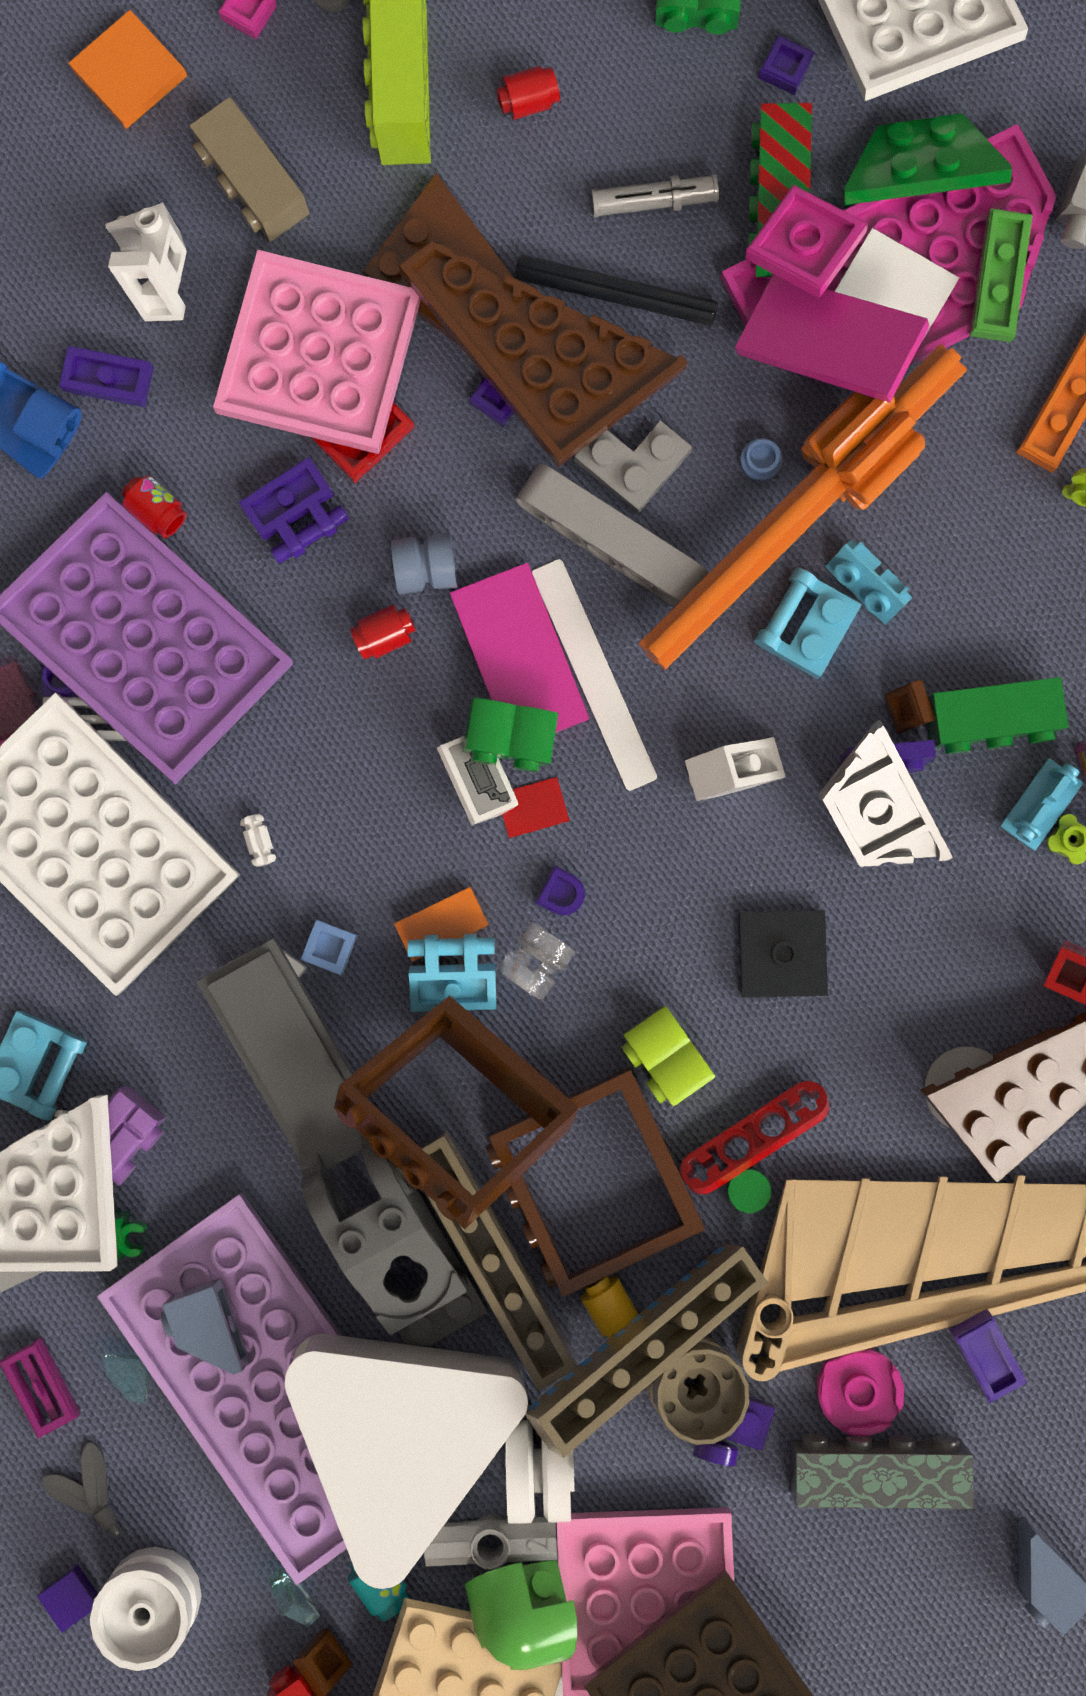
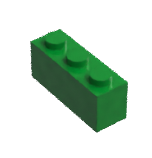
[927,677,1069,755]

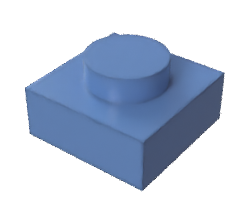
[301,920,358,975]

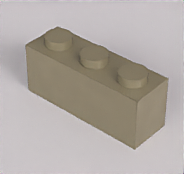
[189,97,310,242]

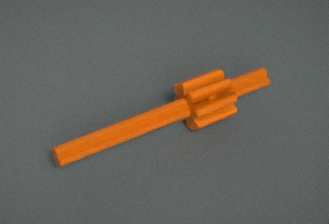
[638,344,967,671]

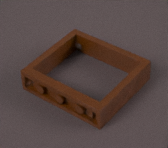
[334,995,579,1229]
[485,1067,705,1297]

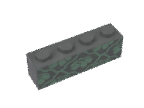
[790,1434,973,1509]

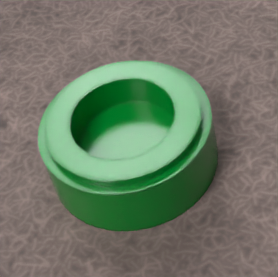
[726,1168,771,1213]

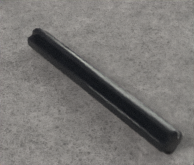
[515,254,718,326]

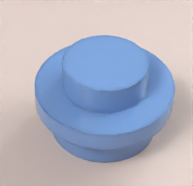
[740,438,783,481]

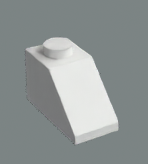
[685,737,786,801]

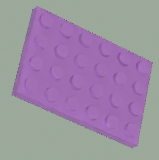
[0,492,293,785]

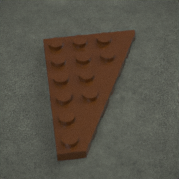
[399,241,688,467]

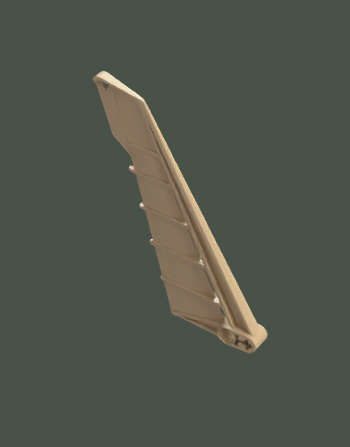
[737,1175,1086,1381]

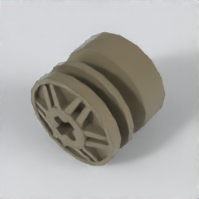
[645,1336,749,1445]

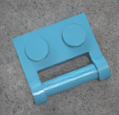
[754,568,862,679]
[0,1011,88,1121]

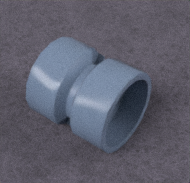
[391,532,457,595]

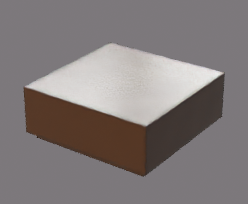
[884,680,936,734]
[292,1628,352,1696]

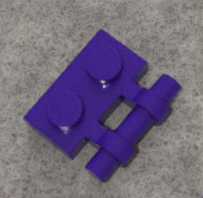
[238,457,349,564]

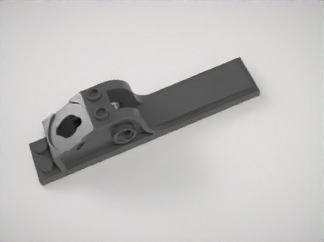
[196,937,488,1347]

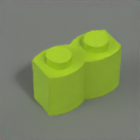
[621,1005,715,1107]

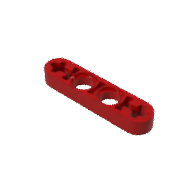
[680,1081,829,1194]

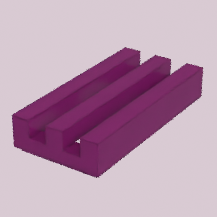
[0,1337,81,1439]

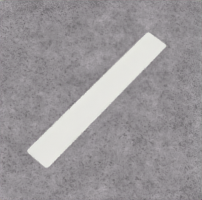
[532,559,657,791]

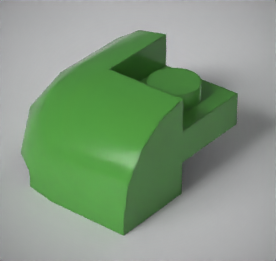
[465,1560,577,1670]

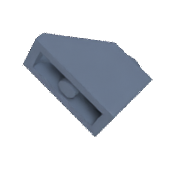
[161,1278,250,1375]
[1018,1518,1086,1636]

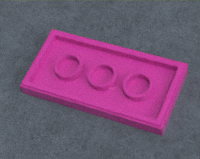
[735,274,930,403]
[450,563,589,733]

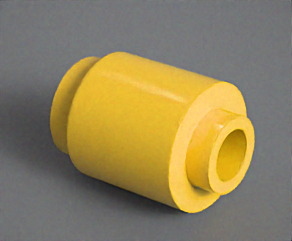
[580,1276,638,1340]

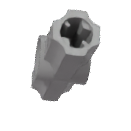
[424,1514,557,1570]

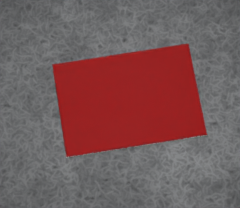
[502,777,570,838]

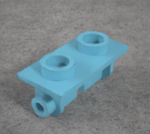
[825,539,912,624]
[1000,758,1084,851]

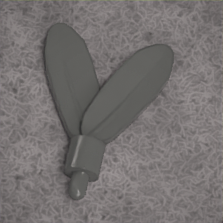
[42,1442,120,1537]

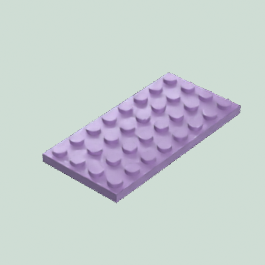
[97,1192,347,1585]

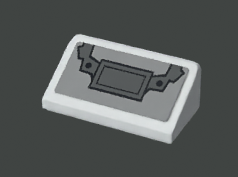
[437,736,518,826]

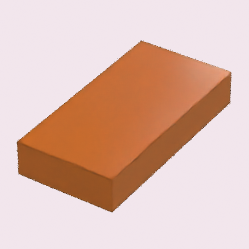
[394,887,489,962]

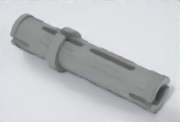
[592,174,719,218]

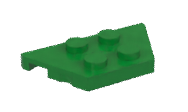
[844,113,1012,205]

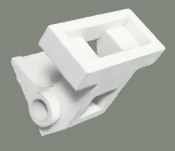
[106,203,187,321]

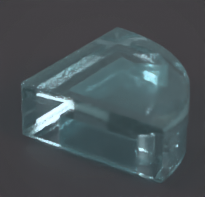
[104,1354,150,1404]
[269,1568,320,1627]

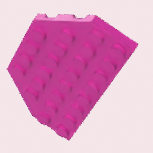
[720,124,1057,367]

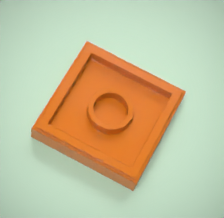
[68,10,187,129]

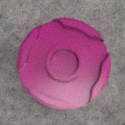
[816,1348,904,1436]

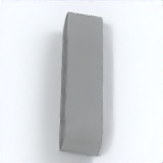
[515,463,709,607]

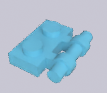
[407,933,497,1012]

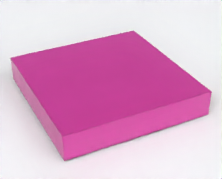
[746,185,868,298]

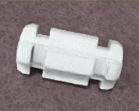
[240,814,276,867]

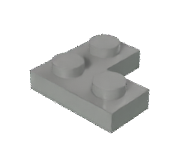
[574,420,692,514]

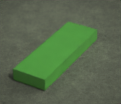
[969,208,1033,343]

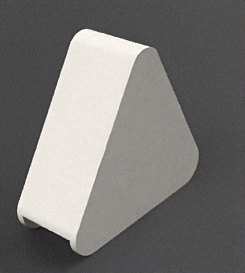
[285,1333,528,1589]

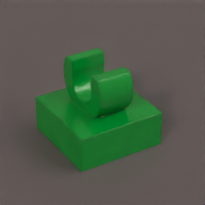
[114,1210,147,1260]

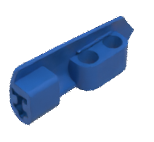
[0,362,82,479]

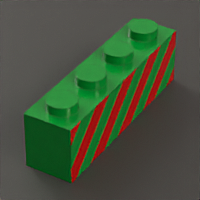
[748,103,812,277]

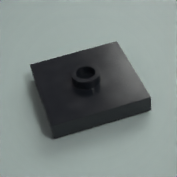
[738,910,828,998]

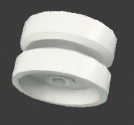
[506,1420,575,1524]
[90,1547,202,1671]

